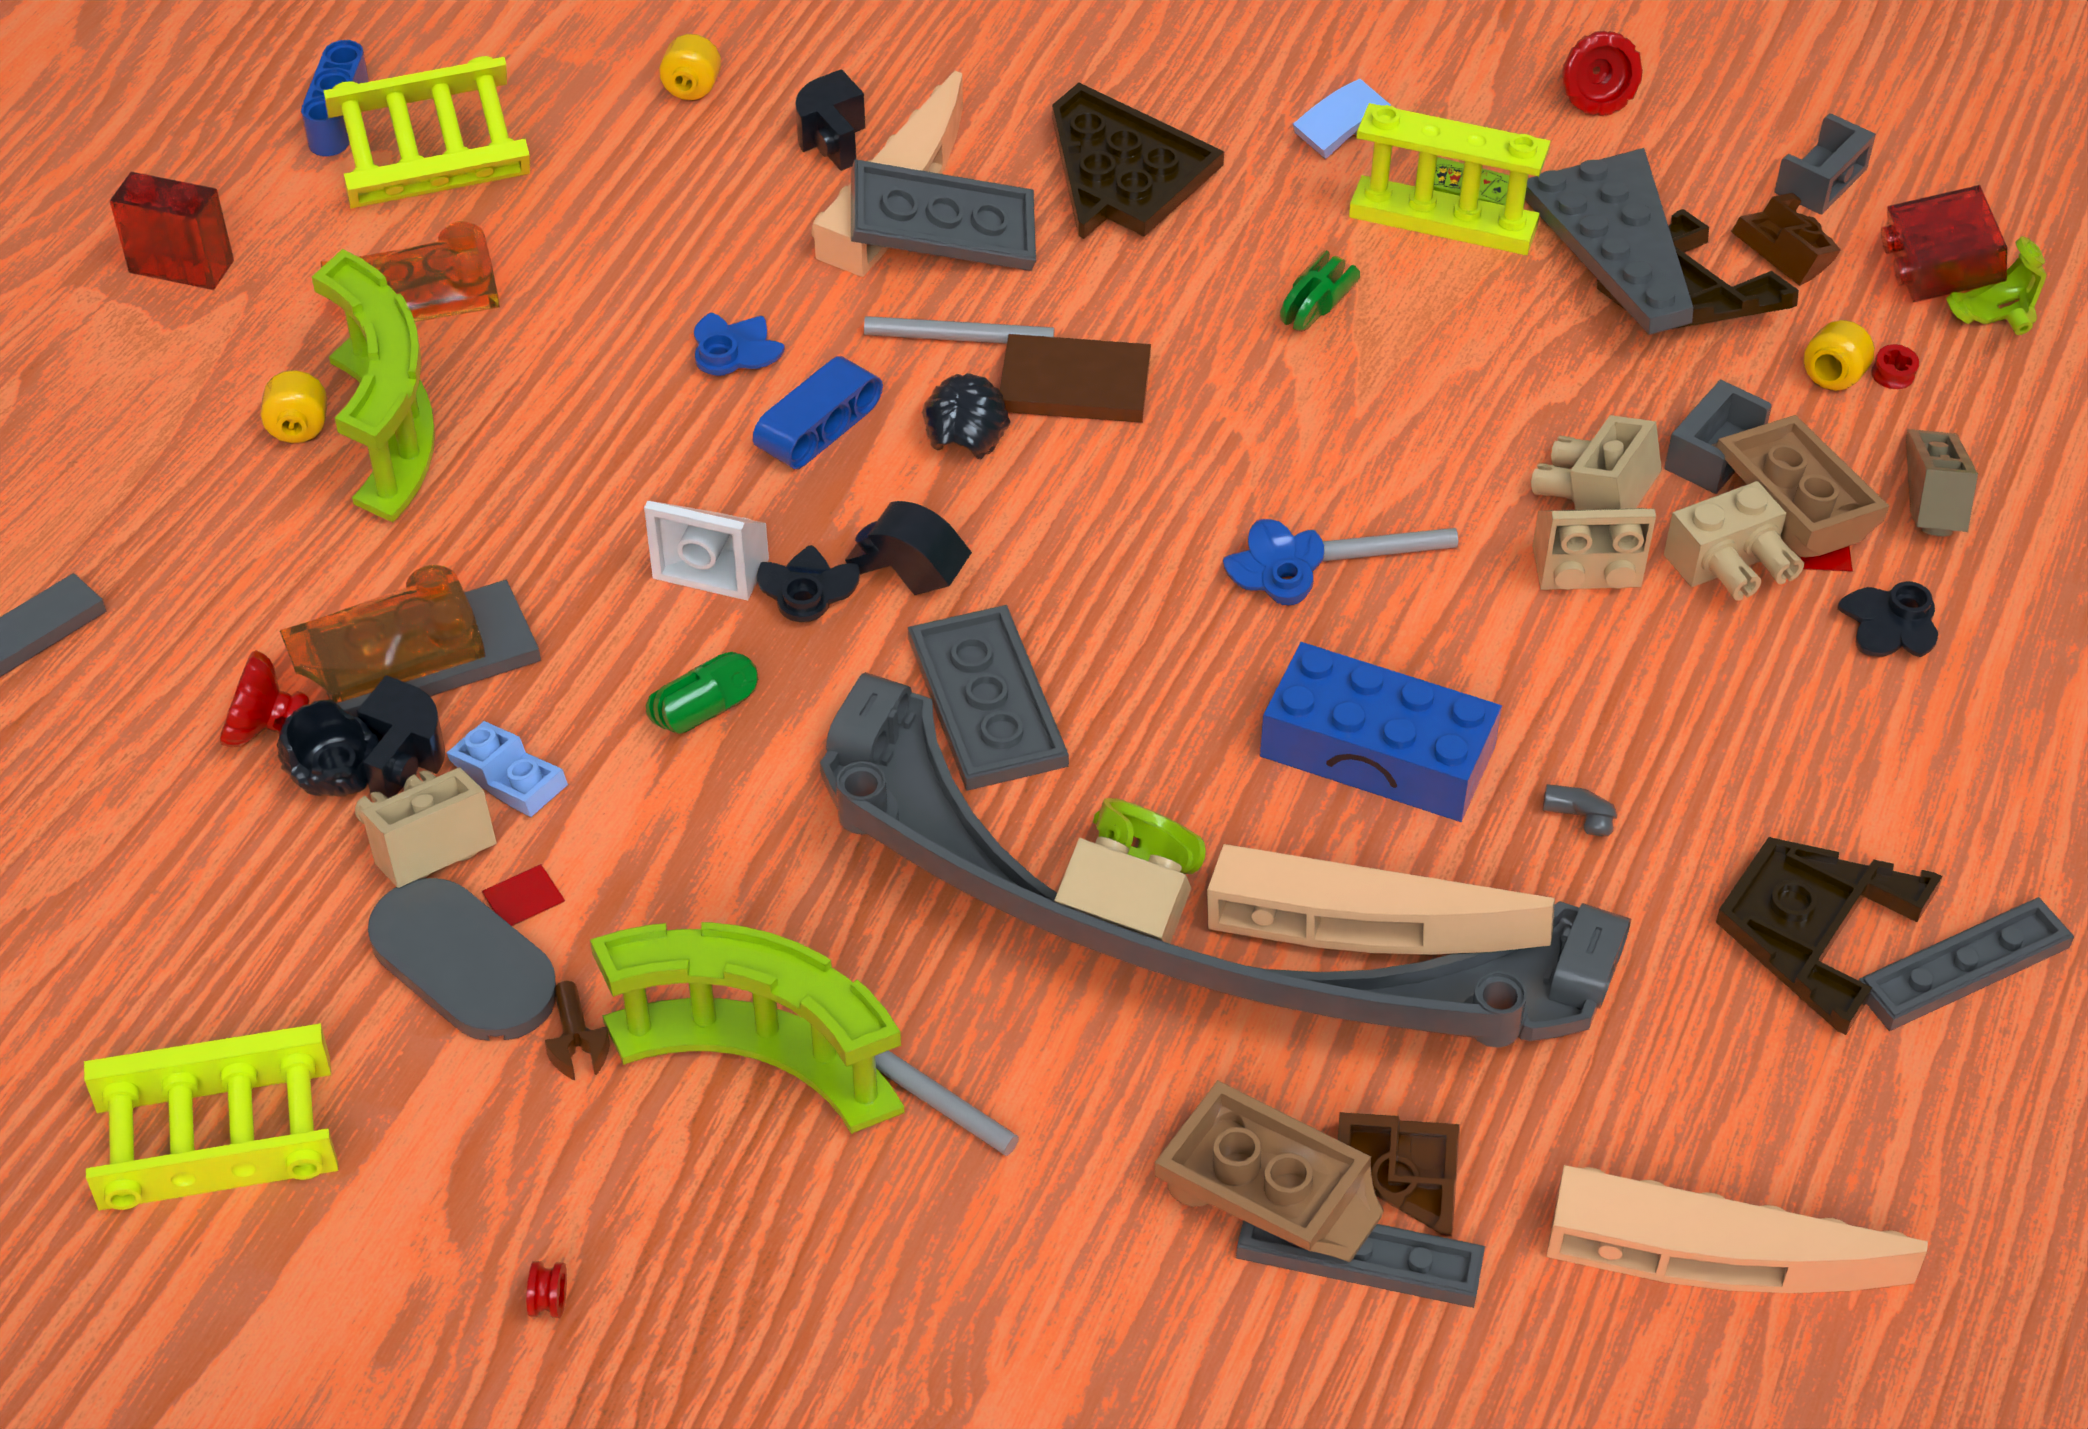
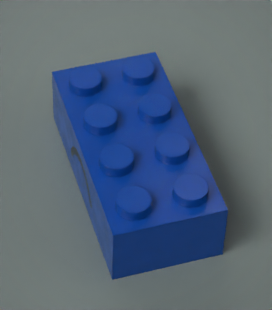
[1260,642,1502,822]

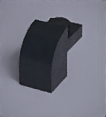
[795,69,865,171]
[845,501,972,595]
[357,675,445,799]

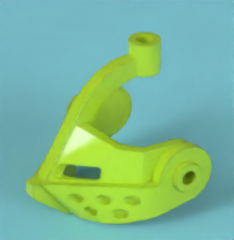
[1946,236,2047,335]
[1093,798,1206,874]

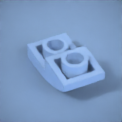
[1293,79,1391,159]
[446,721,568,817]

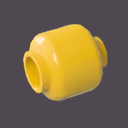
[659,34,721,101]
[1803,320,1875,391]
[260,370,327,443]

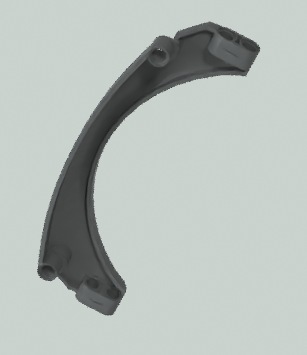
[820,672,1631,1048]

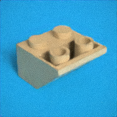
[1532,508,1656,590]

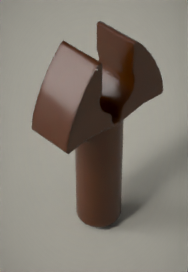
[545,981,610,1080]

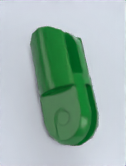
[1280,250,1360,331]
[645,652,759,734]

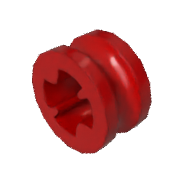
[1871,344,1920,389]
[526,1261,567,1318]

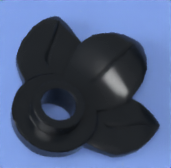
[757,545,860,622]
[1837,581,1938,657]

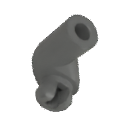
[1543,784,1617,836]

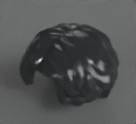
[922,373,1011,459]
[277,699,379,797]

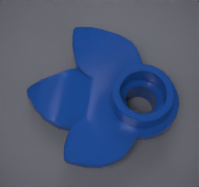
[694,312,785,376]
[1223,519,1324,605]

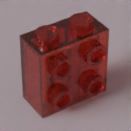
[109,172,234,290]
[1881,185,2007,302]

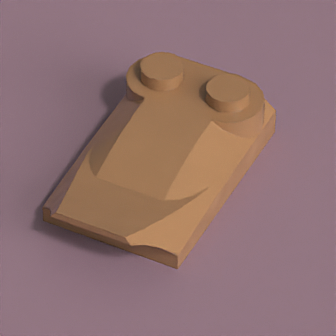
[1712,415,1889,557]
[1155,1080,1384,1262]

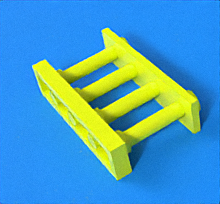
[323,56,530,209]
[1349,103,1551,256]
[84,1023,339,1211]

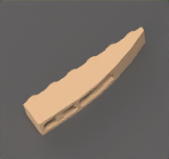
[812,71,963,277]
[1207,844,1555,955]
[1546,1165,1928,1293]

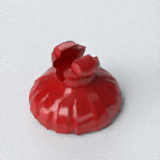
[1562,31,1643,116]
[220,650,310,747]

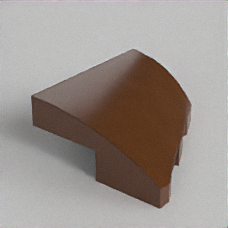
[1731,193,1841,286]
[1338,1112,1460,1235]

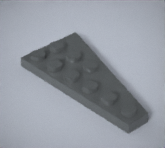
[1525,148,1693,335]

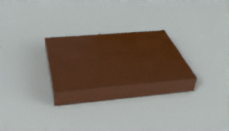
[999,334,1151,423]

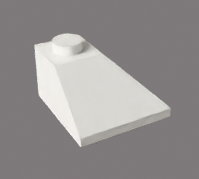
[644,501,769,601]

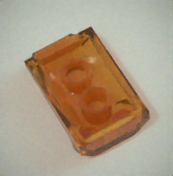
[321,221,500,322]
[279,565,486,703]

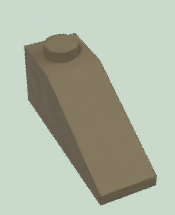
[1906,429,1978,536]

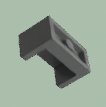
[1774,113,1876,215]
[1664,379,1772,494]

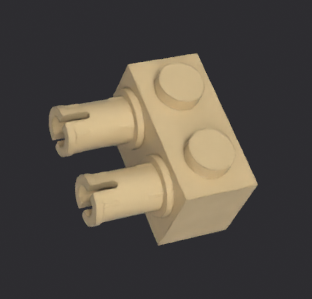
[1531,415,1662,510]
[1664,481,1804,601]
[355,767,497,888]
[1054,837,1191,944]

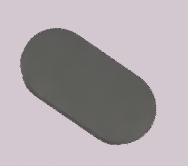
[368,878,556,1041]

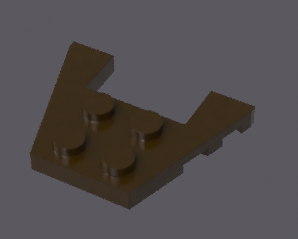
[1597,209,1799,330]
[1716,837,1943,1035]

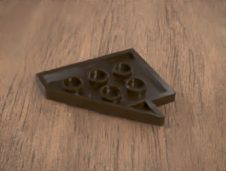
[1052,83,1224,239]

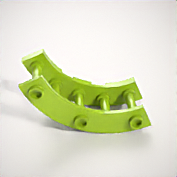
[312,249,435,523]
[590,922,905,1134]

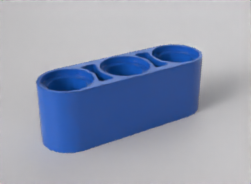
[301,40,369,156]
[752,356,883,469]

